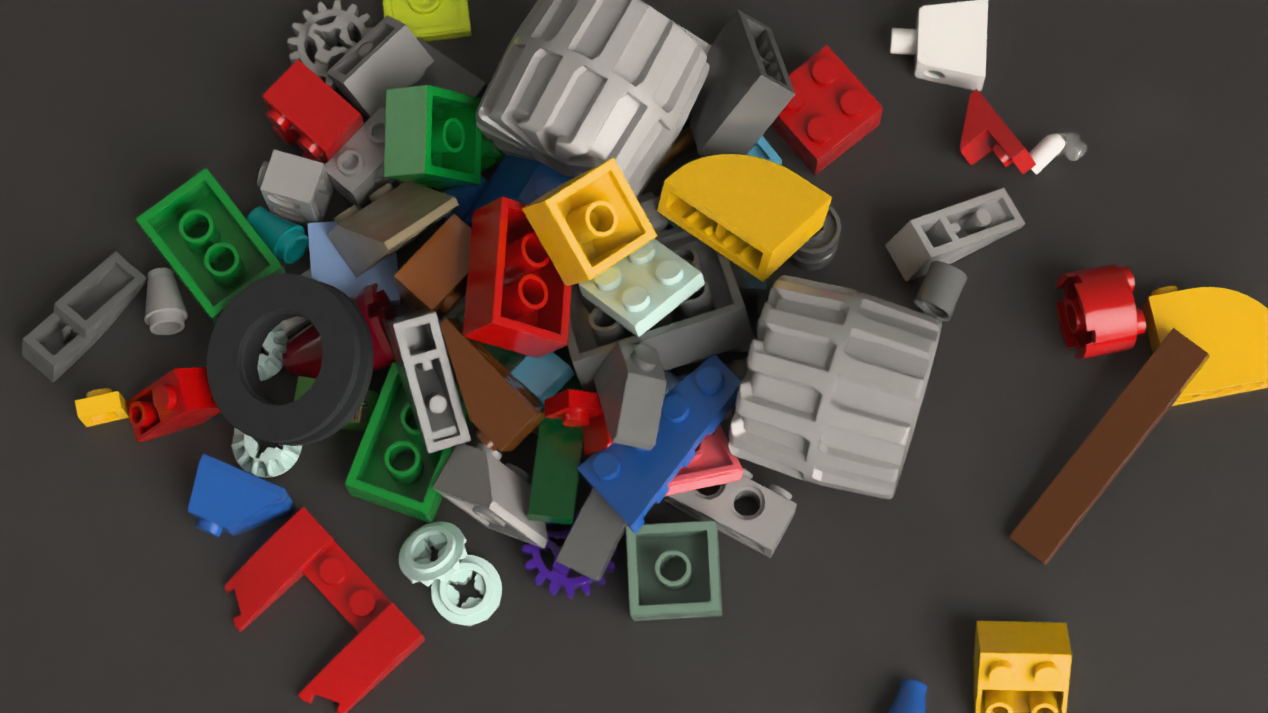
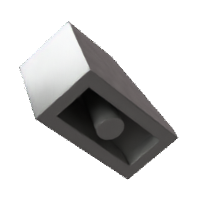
[593,340,667,450]

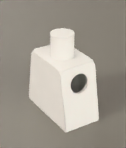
[890,0,988,91]

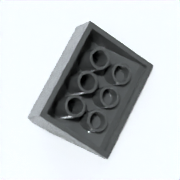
[568,226,754,393]

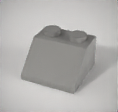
[432,443,548,549]

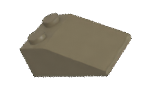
[327,181,459,278]

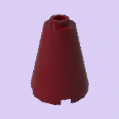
[282,283,398,379]

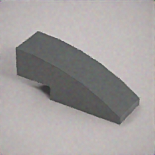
[22,251,147,383]
[556,489,627,582]

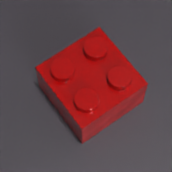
[770,45,883,176]
[262,59,364,165]

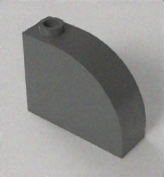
[690,9,795,158]

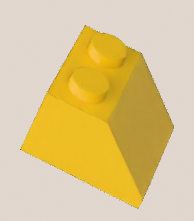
[522,158,657,286]

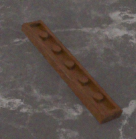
[1009,328,1210,566]

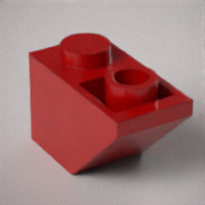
[126,367,220,442]

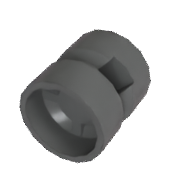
[788,205,841,271]

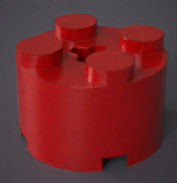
[1056,264,1146,360]

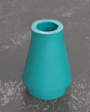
[246,206,309,264]

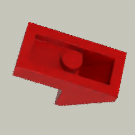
[960,89,1036,175]
[544,389,613,456]

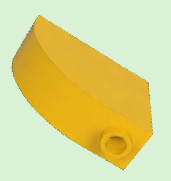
[657,154,832,282]
[1142,286,1268,406]

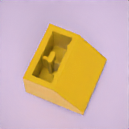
[974,621,1072,713]

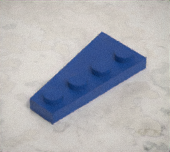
[577,354,741,534]

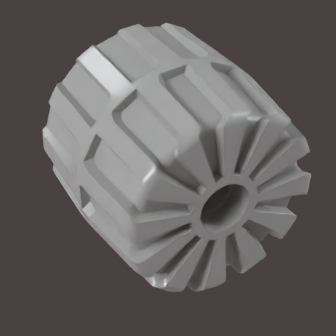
[475,0,710,197]
[728,275,942,499]

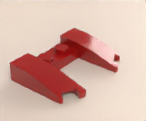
[224,507,425,713]

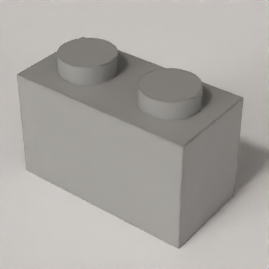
[326,15,434,117]

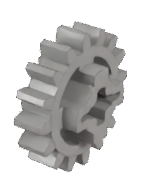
[287,0,374,91]

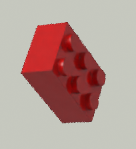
[463,196,572,358]

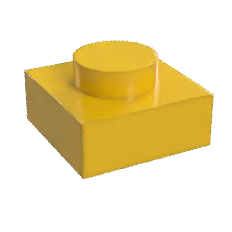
[75,388,129,427]

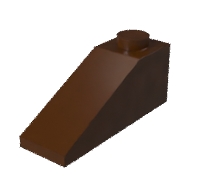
[440,318,545,452]

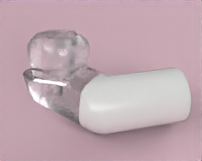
[1029,131,1087,174]

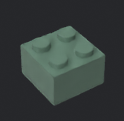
[626,521,722,621]

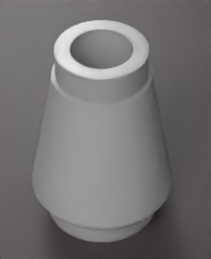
[144,268,188,335]

